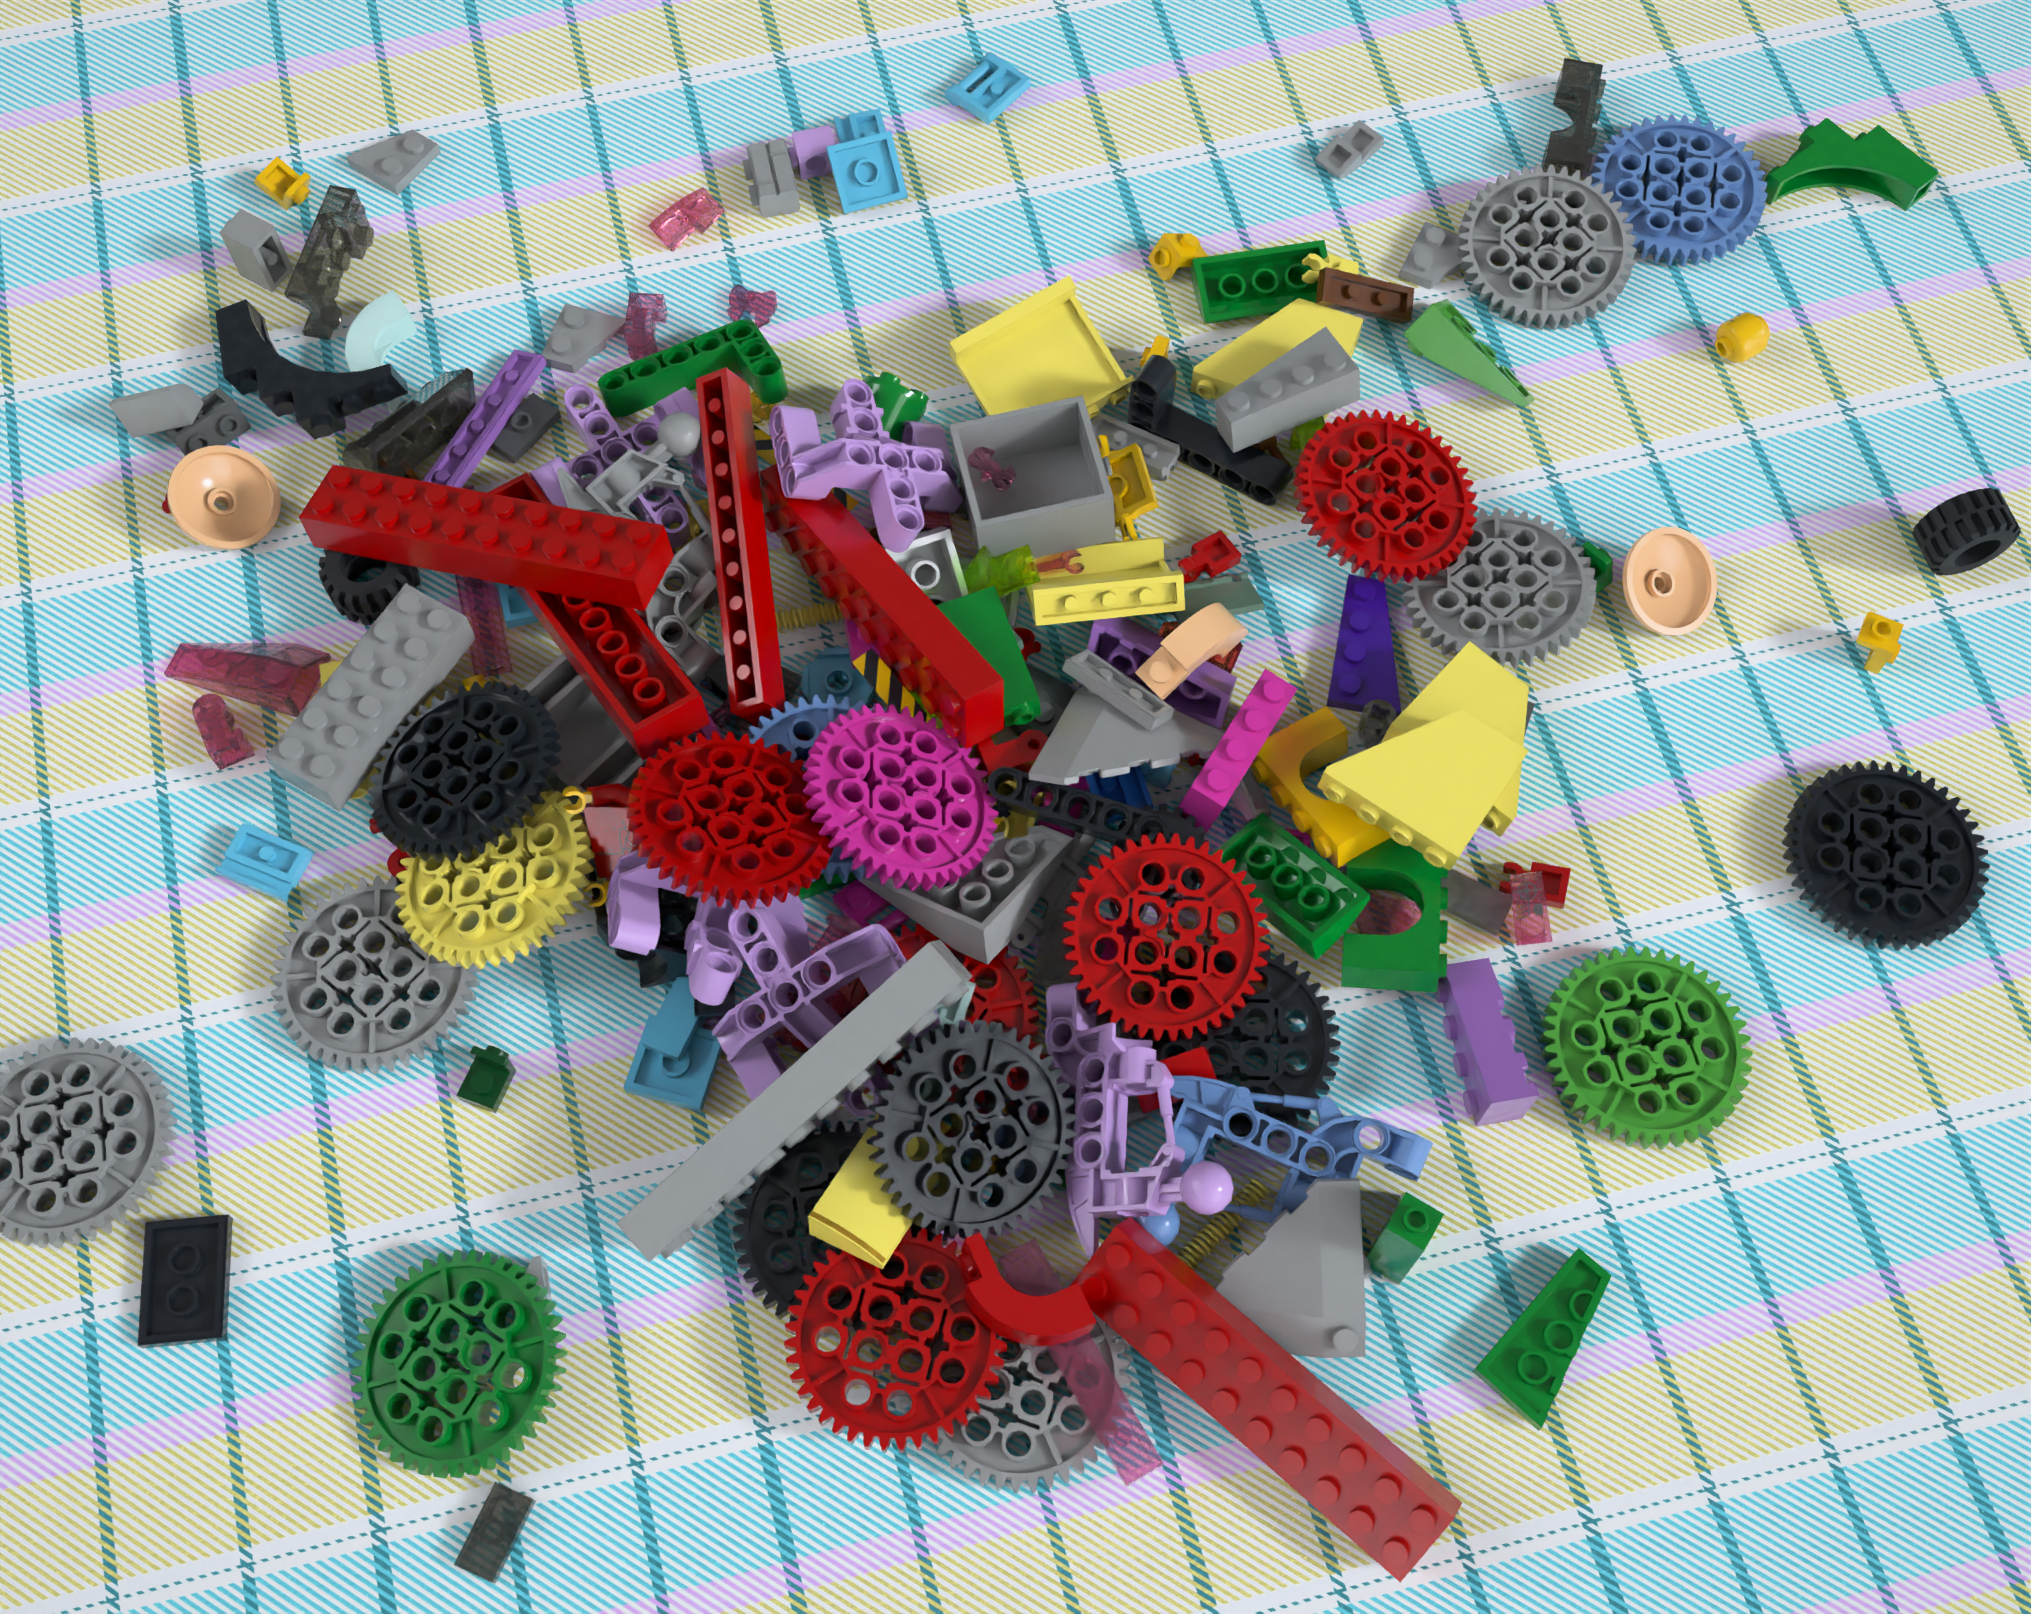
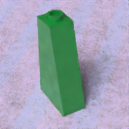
[936,586,1041,727]
[1366,1192,1444,1285]

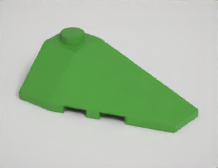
[1403,299,1535,408]

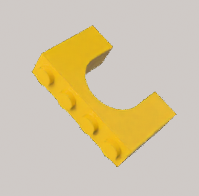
[1250,706,1391,869]

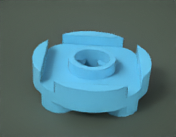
[801,647,875,708]

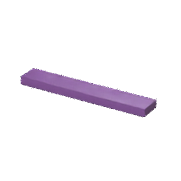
[423,349,547,488]

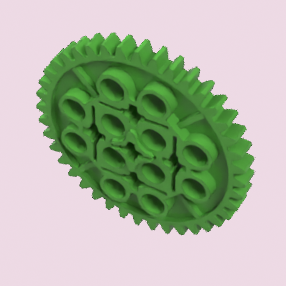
[1540,946,1753,1150]

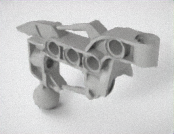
[557,412,721,686]

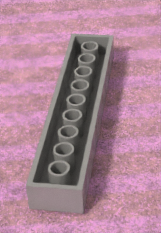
[616,940,973,1262]

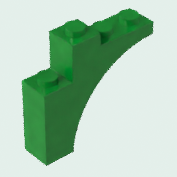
[1764,118,1939,211]

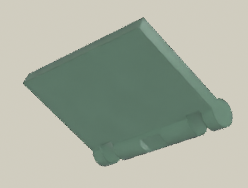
[1172,572,1264,625]

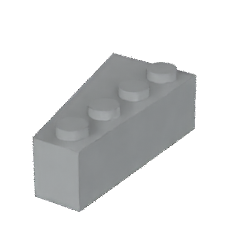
[1215,327,1360,453]

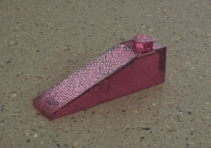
[164,643,331,718]

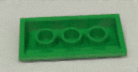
[1190,240,1328,324]
[1210,812,1370,960]

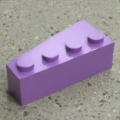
[1079,617,1237,728]
[1434,958,1539,1127]

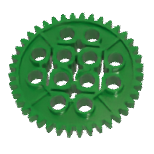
[351,1249,567,1478]

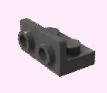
[164,387,251,456]

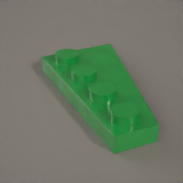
[1472,1248,1611,1431]

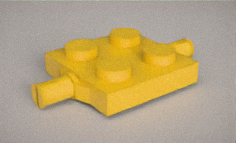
[1096,435,1159,540]

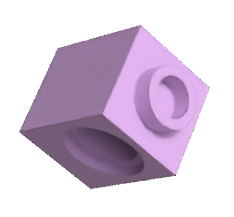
[788,125,836,180]

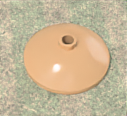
[167,445,281,550]
[1622,527,1717,636]

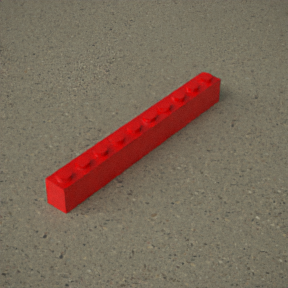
[695,367,785,725]

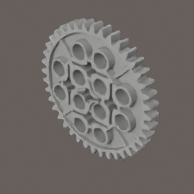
[1457,164,1637,330]
[1402,508,1597,669]
[270,875,482,1074]
[0,1037,178,1249]
[910,1265,1131,1493]

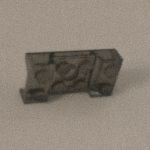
[284,185,374,340]

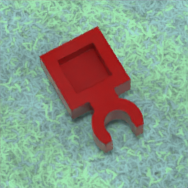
[1499,861,1571,909]

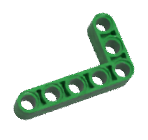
[598,319,789,418]

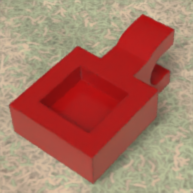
[1178,530,1242,584]

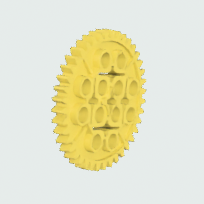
[395,790,595,969]

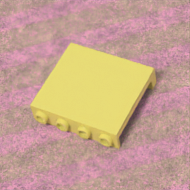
[949,275,1134,420]
[1021,537,1185,626]

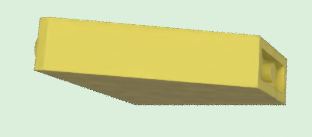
[1190,298,1364,433]
[1381,641,1529,837]
[1317,709,1529,871]

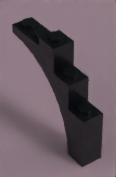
[215,299,408,440]

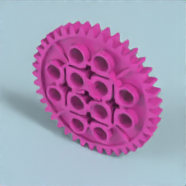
[803,704,998,891]

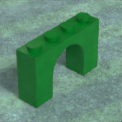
[1341,838,1448,993]

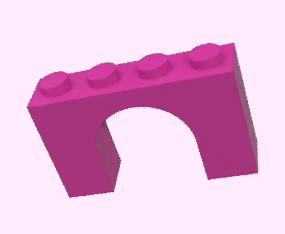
[1178,668,1298,834]

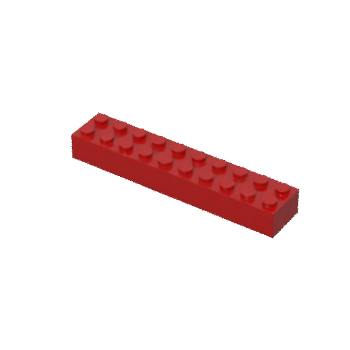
[759,463,1004,749]
[299,465,674,611]
[487,472,710,761]
[1070,1217,1462,1583]

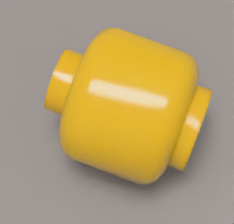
[1715,312,1770,363]

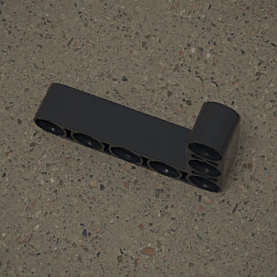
[1127,355,1294,506]
[988,767,1171,925]

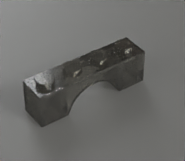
[1541,58,1606,178]

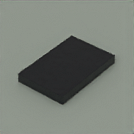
[137,1214,233,1348]

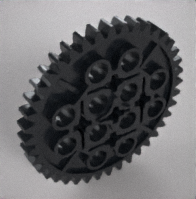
[368,681,562,863]
[1782,760,1990,951]
[1132,944,1341,1147]
[866,1020,1076,1239]
[733,1121,948,1337]

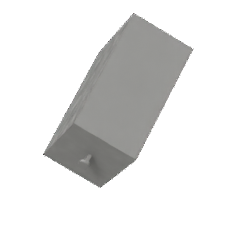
[949,395,1116,570]

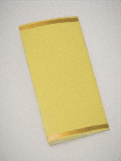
[808,1114,950,1269]

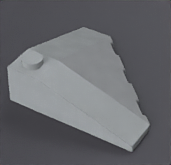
[1029,685,1224,785]
[859,825,1074,965]
[1214,1178,1366,1358]

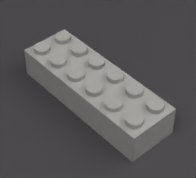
[265,583,476,812]

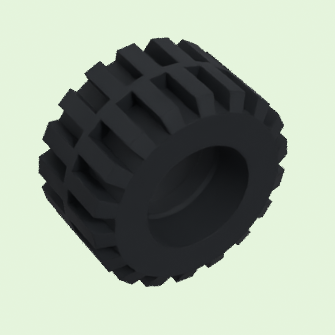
[1912,488,2021,576]
[318,549,421,625]

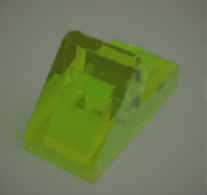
[964,544,1041,597]

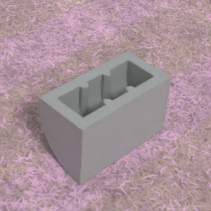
[109,384,204,438]

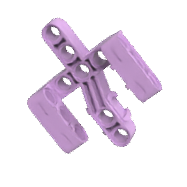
[769,378,963,553]
[529,384,707,548]
[607,849,811,1006]
[712,907,940,1117]

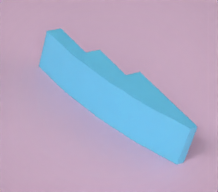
[642,929,752,1062]

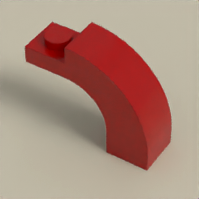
[958,1232,1097,1346]

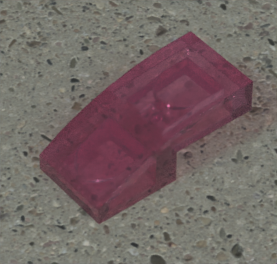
[648,187,725,252]

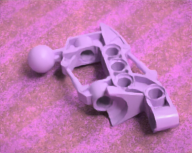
[1045,981,1234,1257]

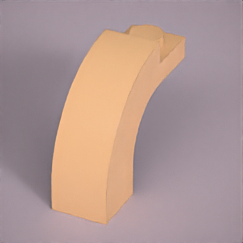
[1135,602,1249,700]

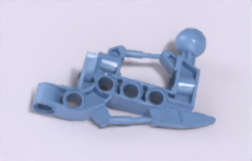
[1132,1076,1433,1246]

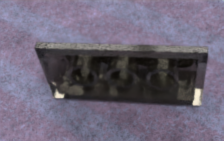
[342,368,476,477]

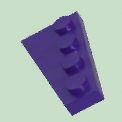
[1326,574,1401,719]

